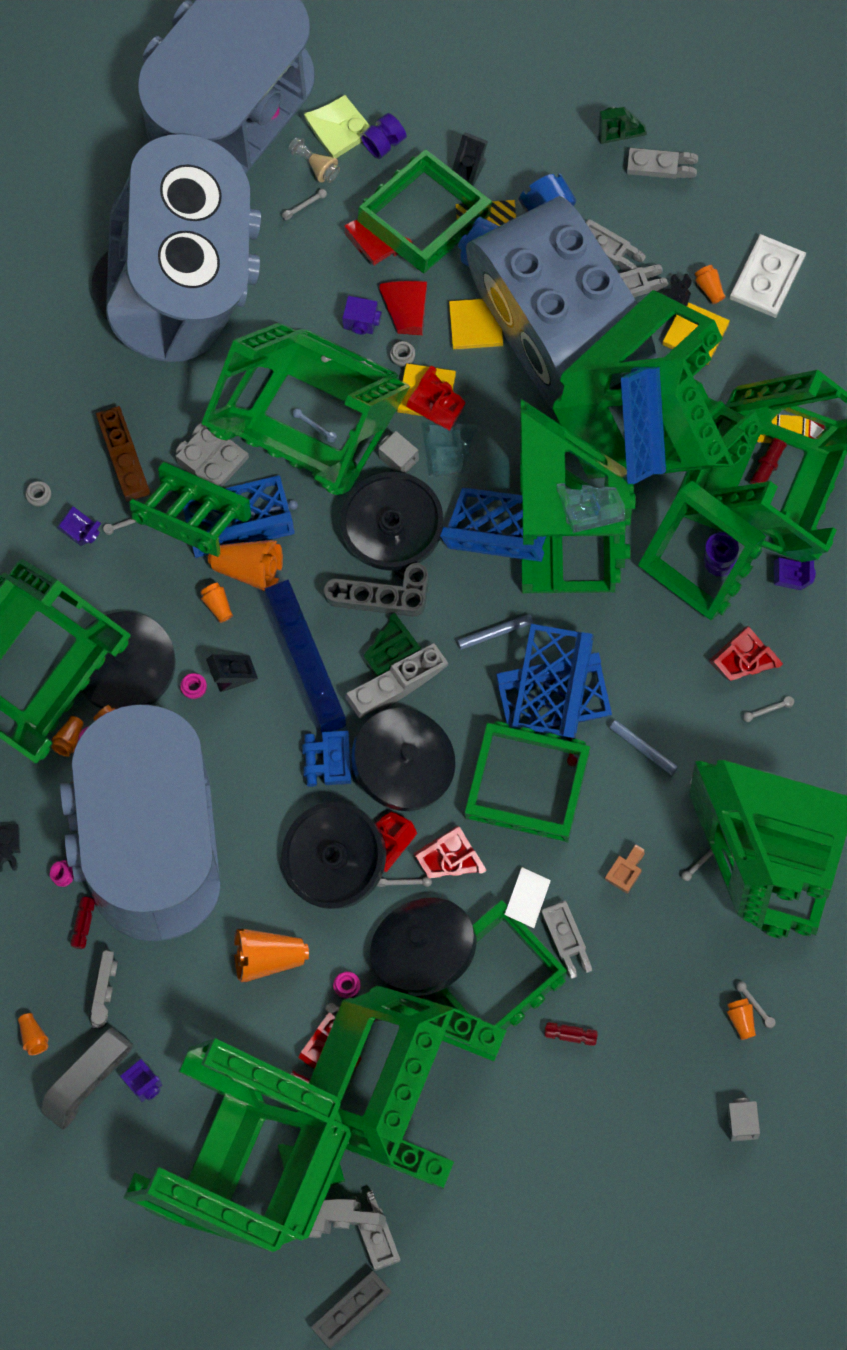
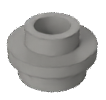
[390,341,415,366]
[26,481,51,507]

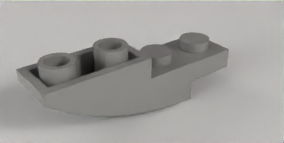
[345,643,448,718]
[309,1199,386,1238]

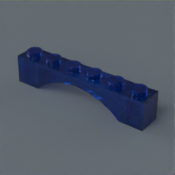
[264,579,346,734]

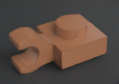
[605,845,645,894]

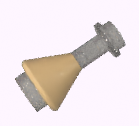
[289,137,340,183]

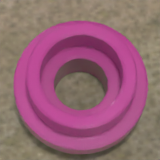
[181,673,207,699]
[50,860,74,887]
[333,972,360,999]

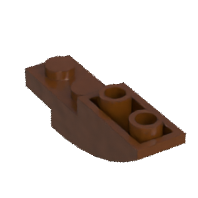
[96,406,150,502]

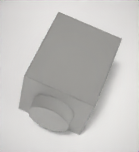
[379,431,419,473]
[727,1098,760,1142]

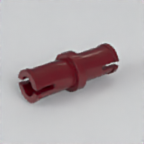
[750,438,787,484]

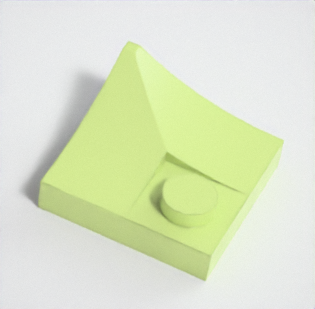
[304,95,370,158]

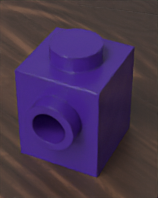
[343,296,382,335]

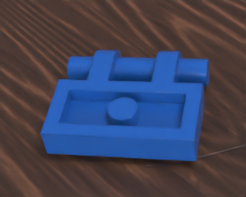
[302,731,351,787]

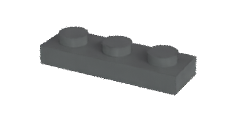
[311,1271,392,1349]

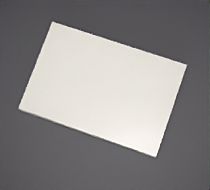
[730,234,806,318]

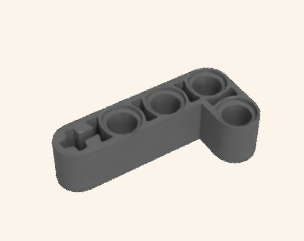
[324,563,429,617]
[41,1028,133,1130]

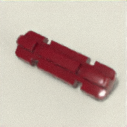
[71,897,95,949]
[544,1022,598,1046]

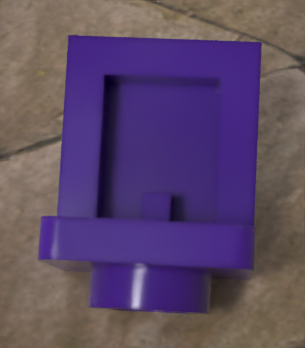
[56,506,101,546]
[774,558,816,590]
[120,1059,162,1103]

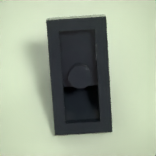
[452,132,488,186]
[206,654,258,692]

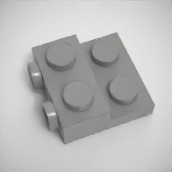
[176,423,249,487]

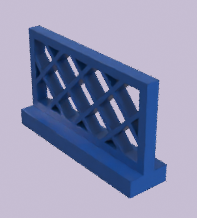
[621,367,666,484]
[183,475,295,558]
[440,488,546,562]
[512,624,594,739]
[496,652,612,732]

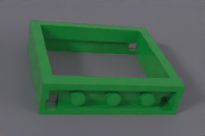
[357,149,492,274]
[638,481,766,620]
[465,721,590,843]
[437,900,567,1029]

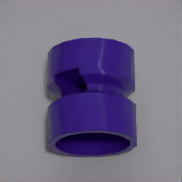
[360,113,407,159]
[703,532,739,577]

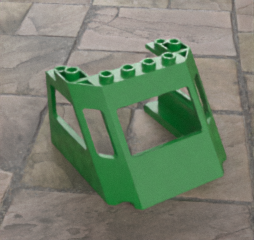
[553,290,763,479]
[201,323,410,495]
[675,369,847,562]
[520,399,635,594]
[0,559,131,764]
[689,760,847,938]
[309,986,507,1190]
[123,1038,352,1252]

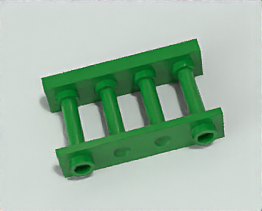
[129,462,251,557]

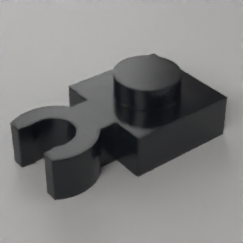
[663,274,692,315]
[0,824,21,872]

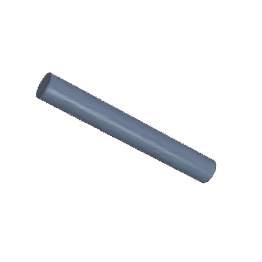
[457,614,533,650]
[610,720,678,775]

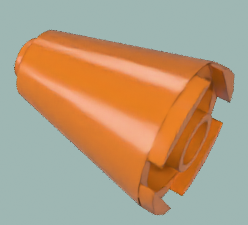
[208,540,283,592]
[234,928,309,982]

